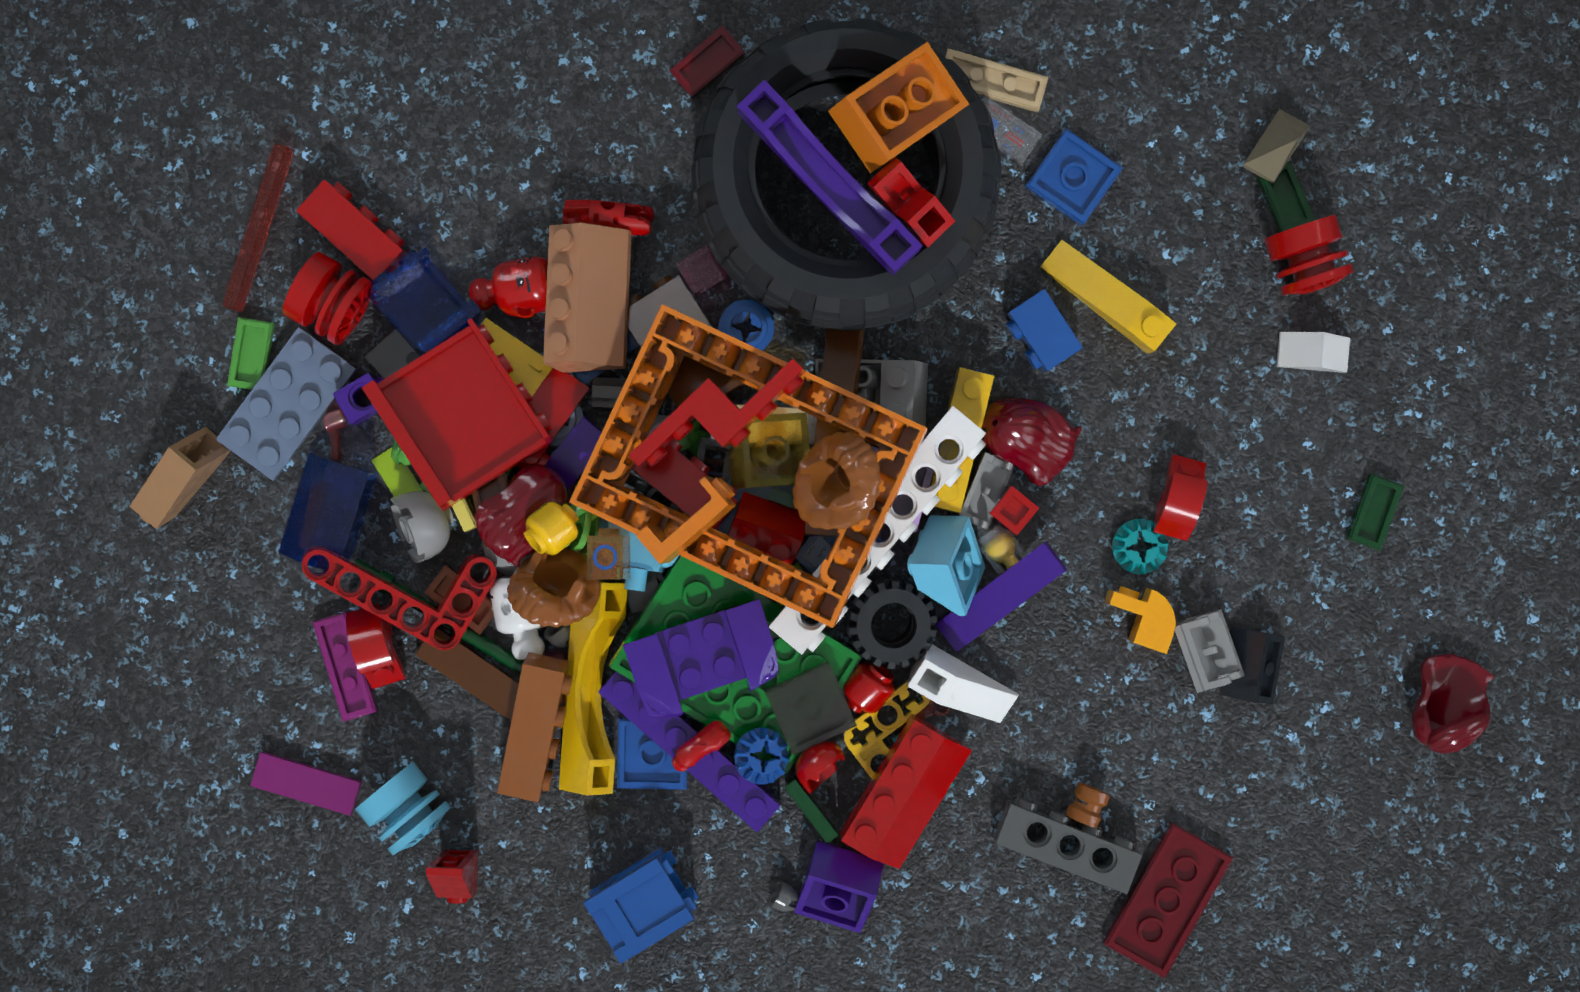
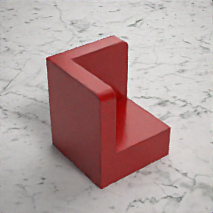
[989,486,1039,535]

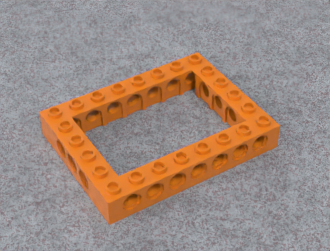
[569,304,928,628]

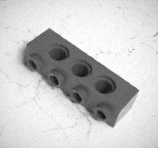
[993,797,1142,894]

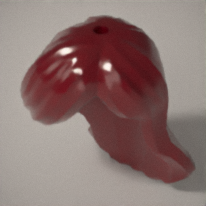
[982,398,1082,486]
[475,464,568,567]
[1411,654,1494,754]

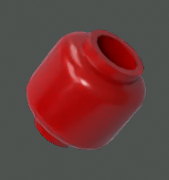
[843,662,894,714]

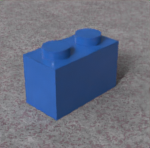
[1005,289,1083,373]

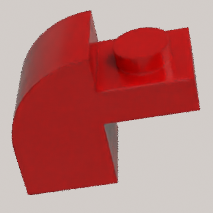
[867,157,955,247]
[1153,454,1208,541]
[346,603,406,689]

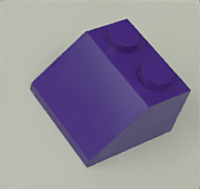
[794,841,884,933]

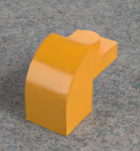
[1104,586,1176,654]

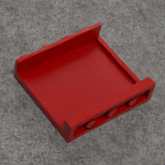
[361,318,553,511]

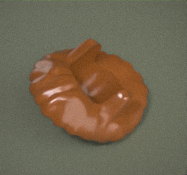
[793,432,881,530]
[507,547,601,628]

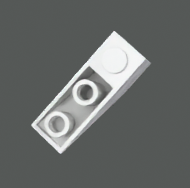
[907,644,1019,723]

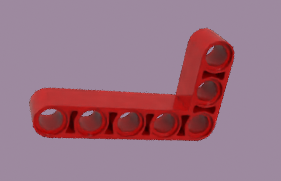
[302,546,497,650]

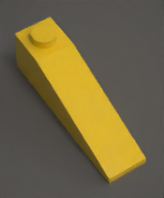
[1039,240,1176,354]

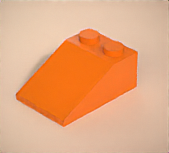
[828,42,969,174]

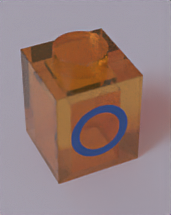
[587,528,630,580]

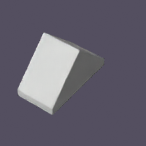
[1276,332,1350,373]

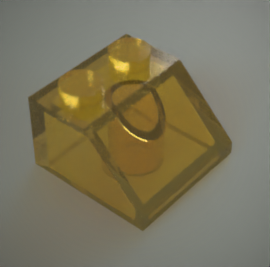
[729,413,810,490]

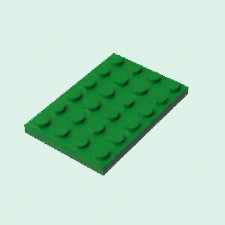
[609,556,862,774]

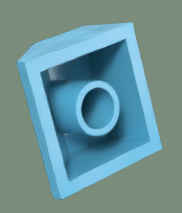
[907,515,986,616]

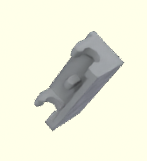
[956,452,1015,530]
[1175,609,1245,693]

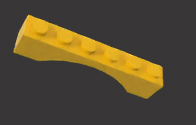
[559,580,627,796]

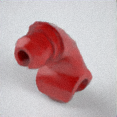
[672,721,731,772]

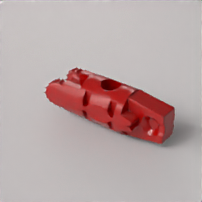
[563,199,655,236]

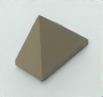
[1243,109,1310,184]

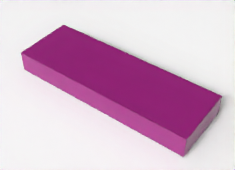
[312,611,378,722]
[250,751,363,816]

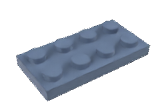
[216,327,357,481]

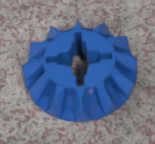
[718,300,774,350]
[734,728,790,785]

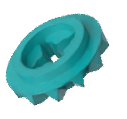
[1112,519,1169,574]

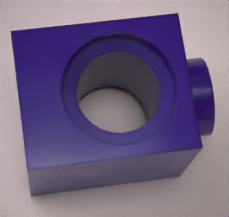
[333,373,384,425]

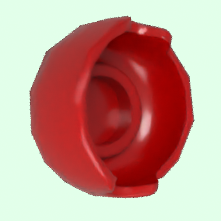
[794,741,845,794]

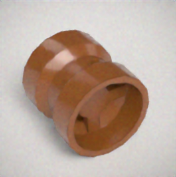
[1065,782,1111,828]

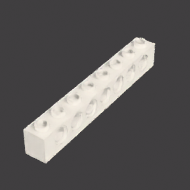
[769,406,986,655]

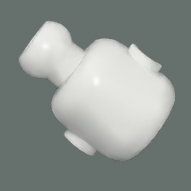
[490,575,545,660]

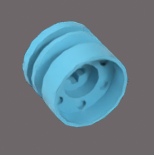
[355,762,451,856]

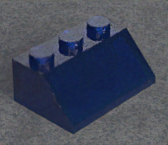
[279,453,377,570]

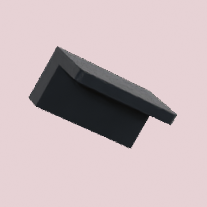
[1220,627,1285,704]

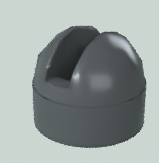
[769,881,799,912]

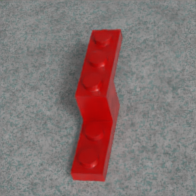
[628,359,806,467]

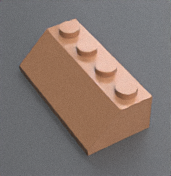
[543,223,631,373]

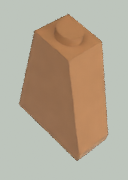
[129,427,231,529]

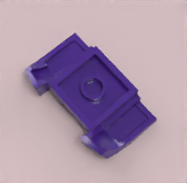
[623,599,779,718]

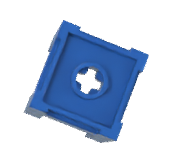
[583,847,699,964]

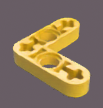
[844,679,930,779]

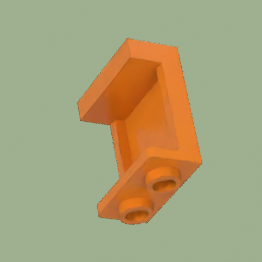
[635,476,736,564]

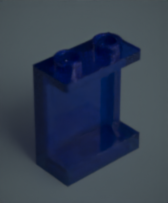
[369,247,481,356]

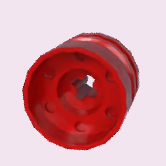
[1264,215,1355,296]
[282,251,374,345]

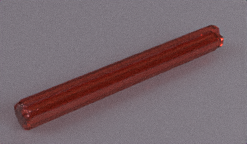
[223,144,294,312]

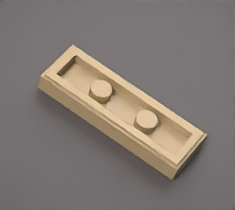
[945,49,1048,113]

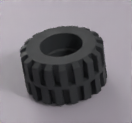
[845,576,937,669]

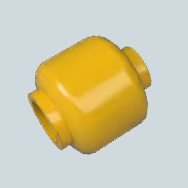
[524,502,579,555]

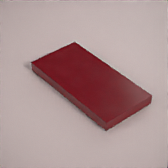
[1103,822,1233,979]

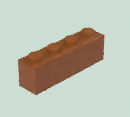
[497,652,574,802]

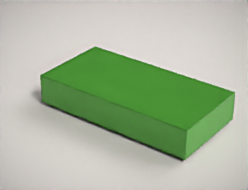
[227,317,275,390]

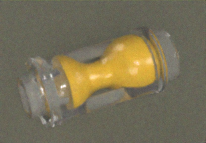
[977,523,1027,576]

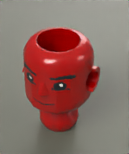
[469,257,548,318]

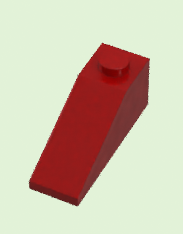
[426,849,479,904]

